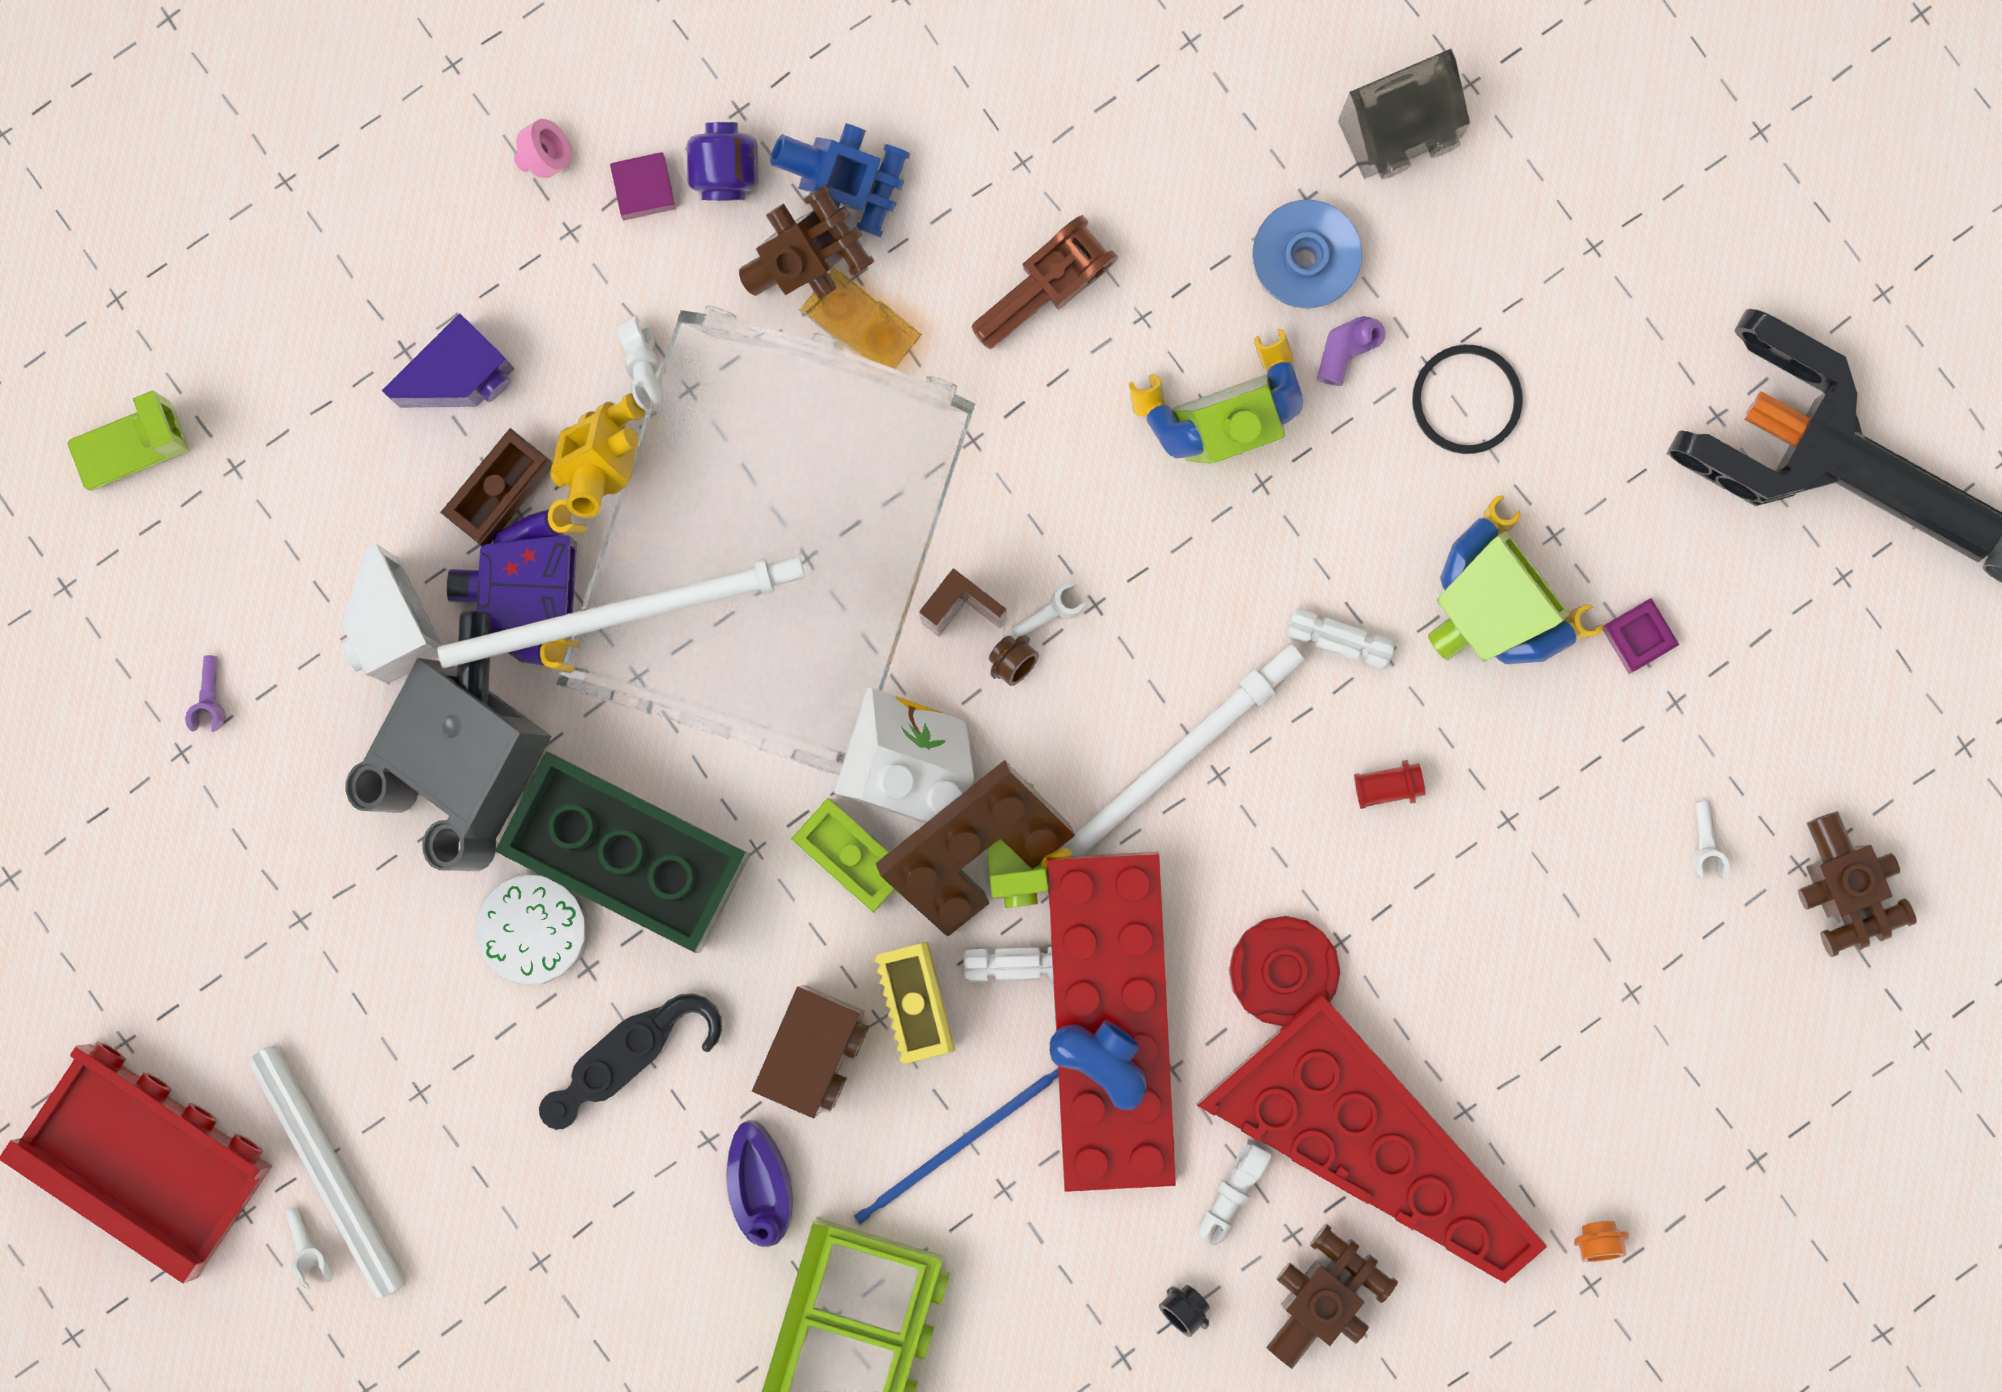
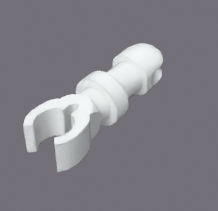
[617,315,663,410]
[1198,1140,1272,1245]

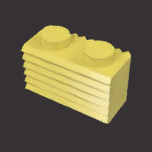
[874,942,955,1064]

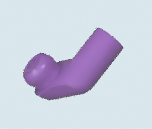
[1317,316,1386,386]

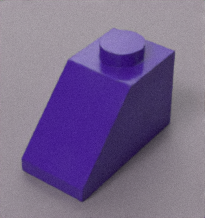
[381,313,515,408]

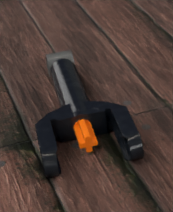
[1667,309,2002,583]

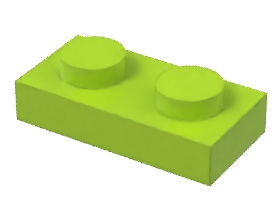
[791,798,895,913]

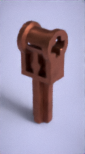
[971,215,1118,349]

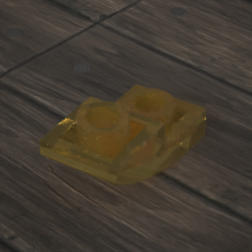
[799,266,922,377]

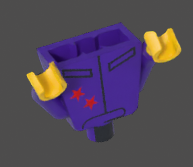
[447,500,587,673]

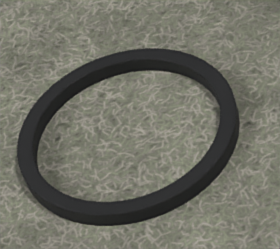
[1412,344,1523,454]

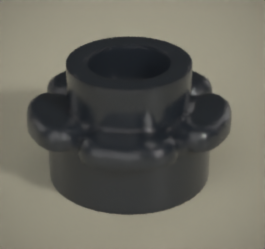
[1159,1285,1210,1337]

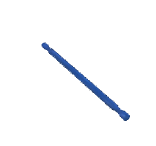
[854,1068,1058,1224]

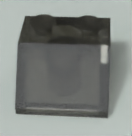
[1338,49,1470,179]

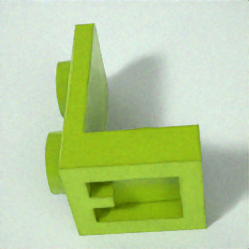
[67,390,190,491]

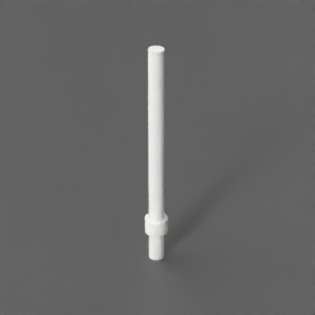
[1062,644,1305,856]

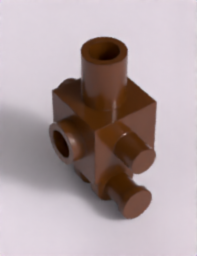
[739,184,875,299]
[1798,811,1917,957]
[1266,1224,1398,1369]

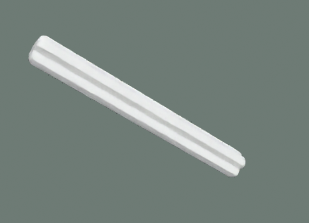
[249,1046,404,1298]

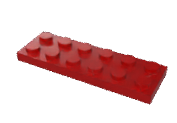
[1047,851,1176,1192]

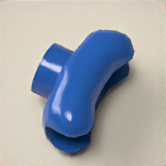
[1049,1020,1146,1110]

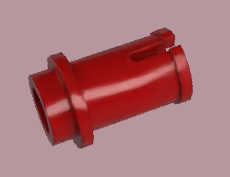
[1354,760,1426,809]

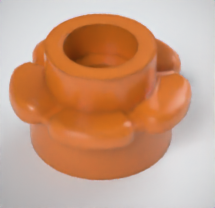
[1574,1221,1629,1262]

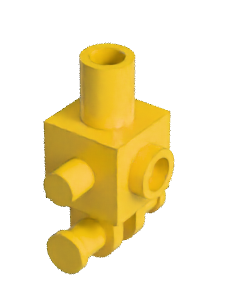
[550,393,645,518]

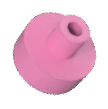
[514,119,572,178]

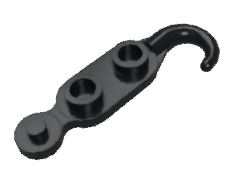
[539,993,723,1130]

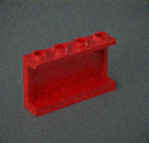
[0,1042,272,1284]

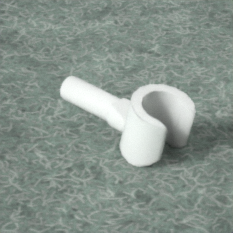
[1012,582,1087,637]
[1690,801,1730,880]
[285,1208,333,1290]

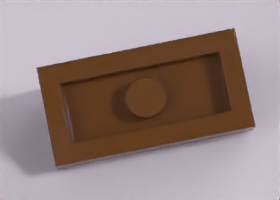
[919,568,1007,637]

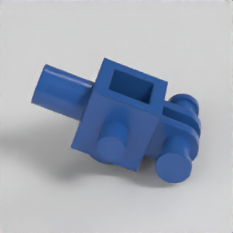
[770,123,911,237]

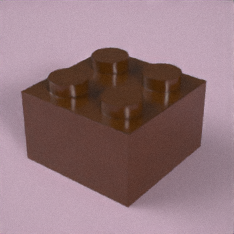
[751,985,870,1119]

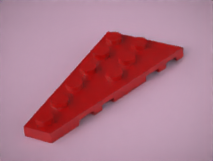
[1197,993,1547,1283]

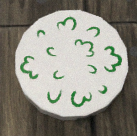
[476,875,587,984]

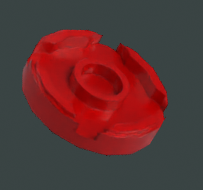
[1228,916,1340,1027]

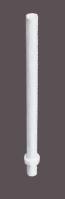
[438,556,805,669]

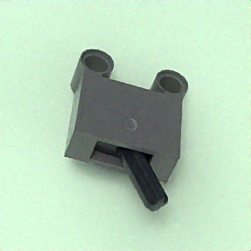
[345,611,552,871]

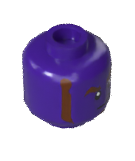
[687,122,758,201]

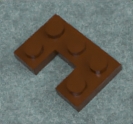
[875,760,1075,937]

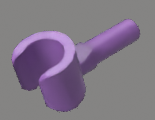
[185,655,226,732]

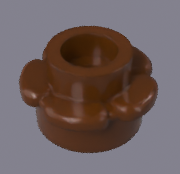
[989,635,1039,686]

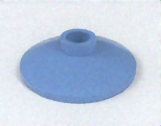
[1252,200,1362,309]

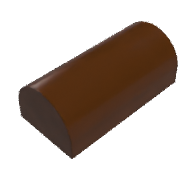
[440,428,553,546]

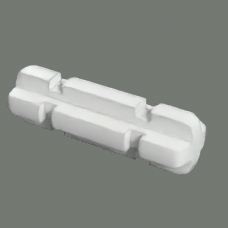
[1287,609,1395,668]
[963,947,1053,982]

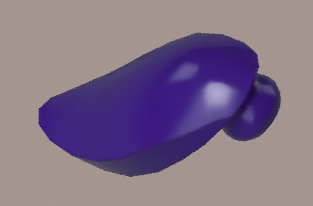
[726,1120,793,1247]

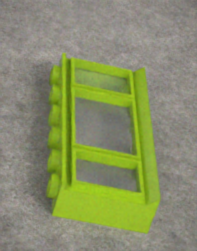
[762,1217,950,1392]

